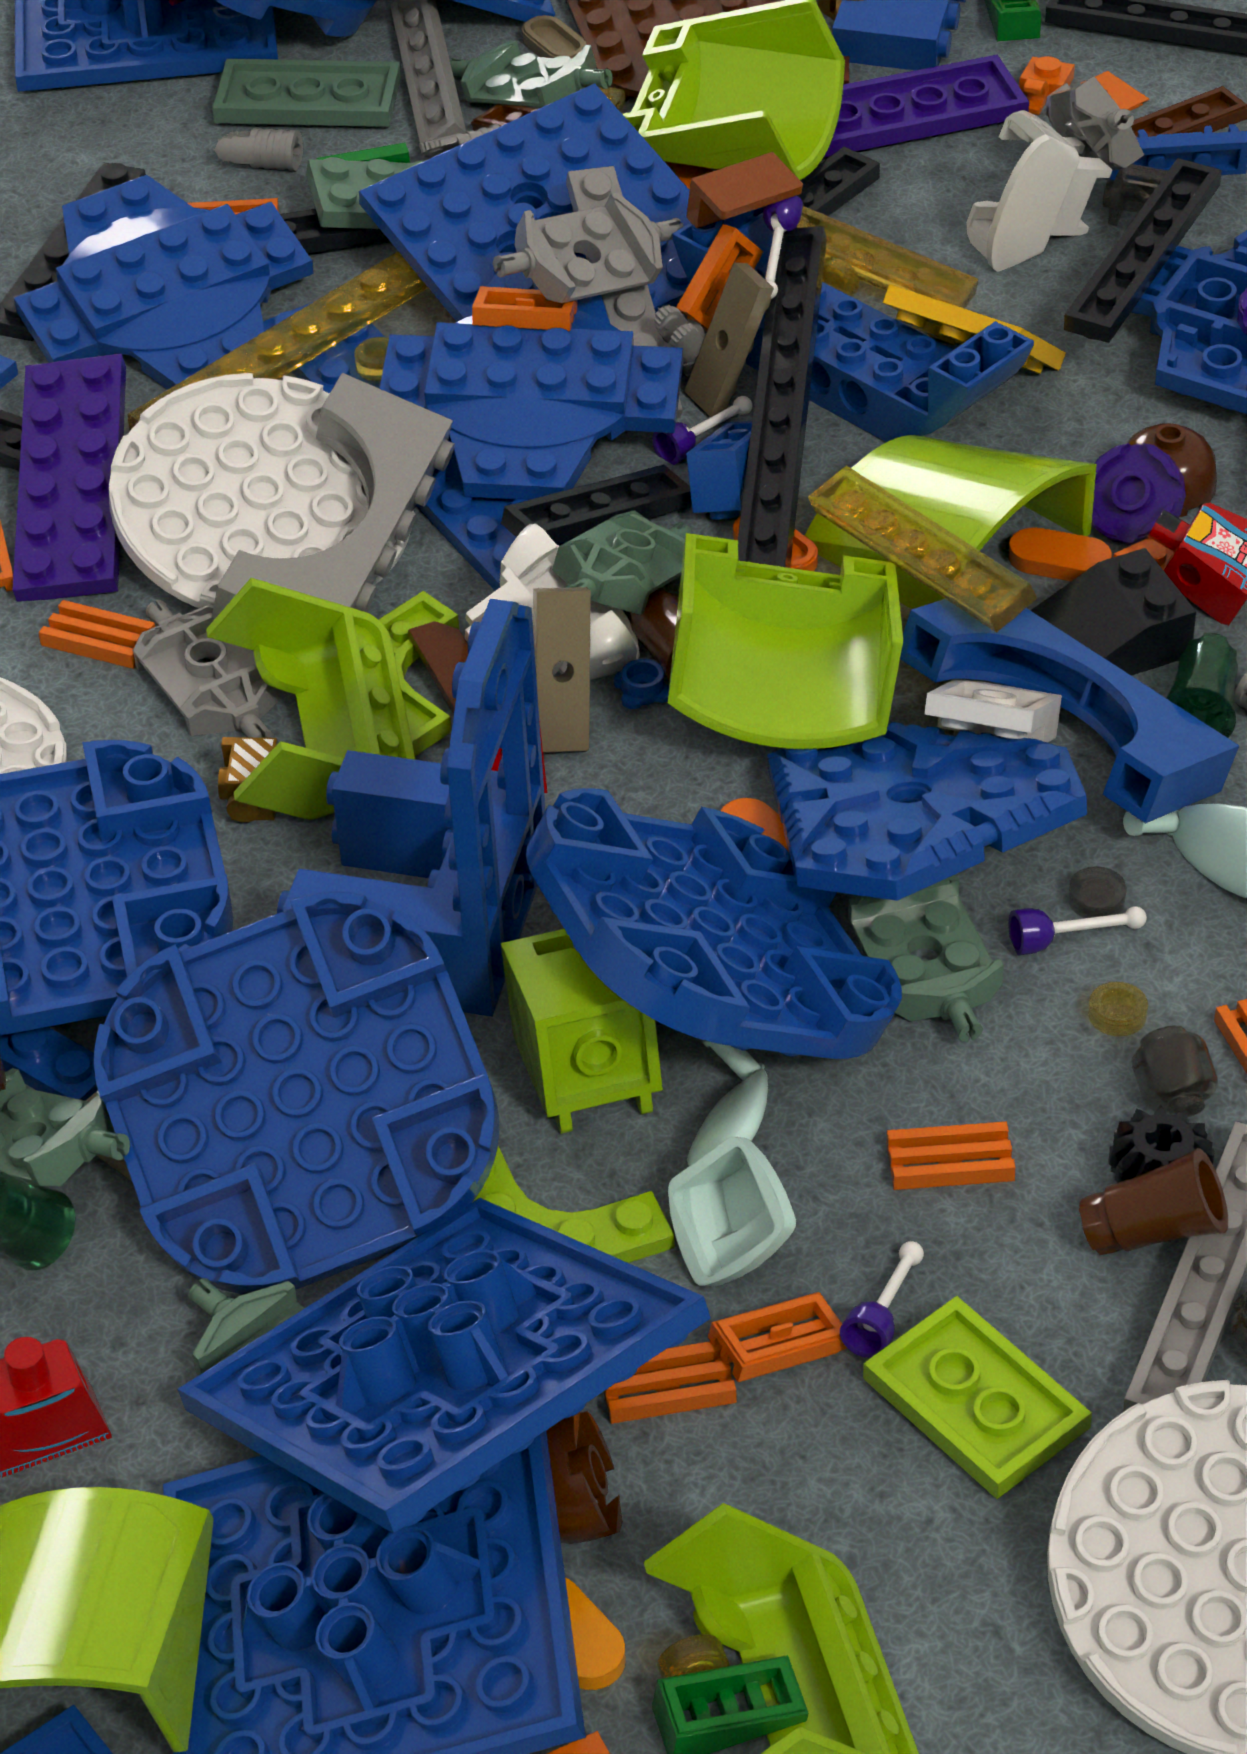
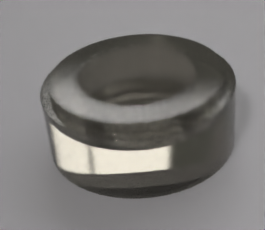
[1068,866,1127,918]

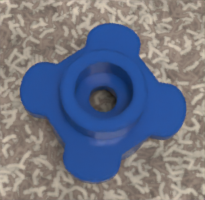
[613,659,669,709]

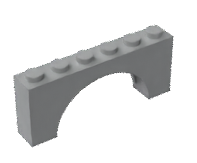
[212,373,455,619]

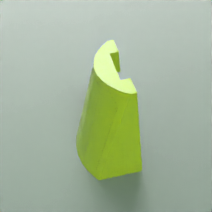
[622,0,845,180]
[804,435,1097,609]
[667,533,903,749]
[0,1487,214,1752]

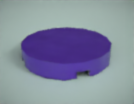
[1091,443,1186,545]

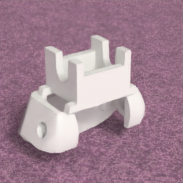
[966,110,1112,272]
[465,524,640,680]

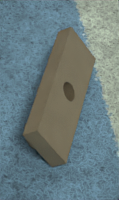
[685,263,774,417]
[533,587,591,752]

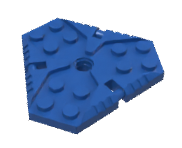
[767,722,1087,901]

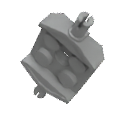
[1045,76,1144,171]
[493,192,683,303]
[133,600,285,738]

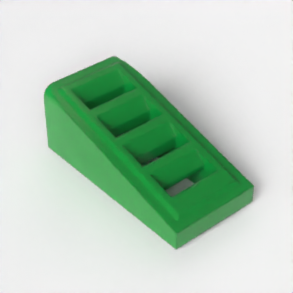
[985,0,1041,42]
[652,1655,809,1754]

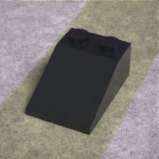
[1030,548,1196,676]

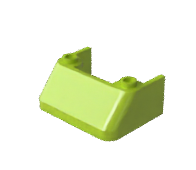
[206,577,416,820]
[643,1503,919,1754]

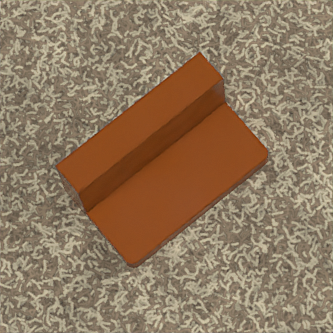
[686,152,803,228]

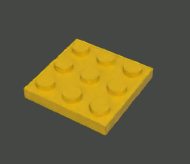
[883,284,1066,374]

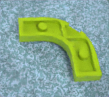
[379,591,460,756]
[473,1146,675,1263]

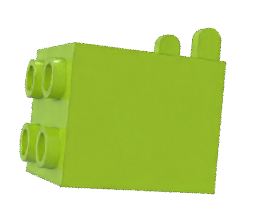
[501,929,663,1134]

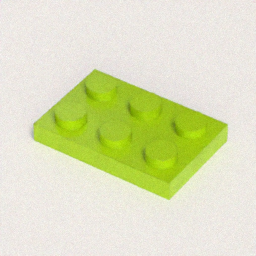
[863,1296,1092,1499]

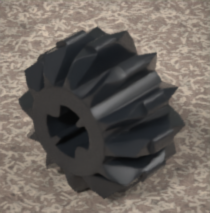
[1108,1104,1215,1183]

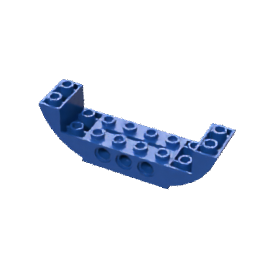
[672,207,1034,442]

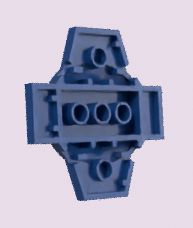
[14,175,314,392]
[1131,230,1247,414]
[379,272,683,500]

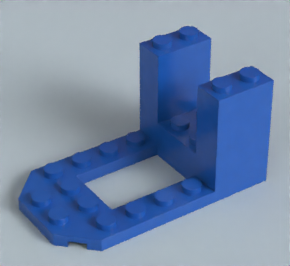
[277,599,545,1017]

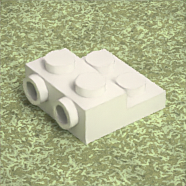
[924,679,1062,743]

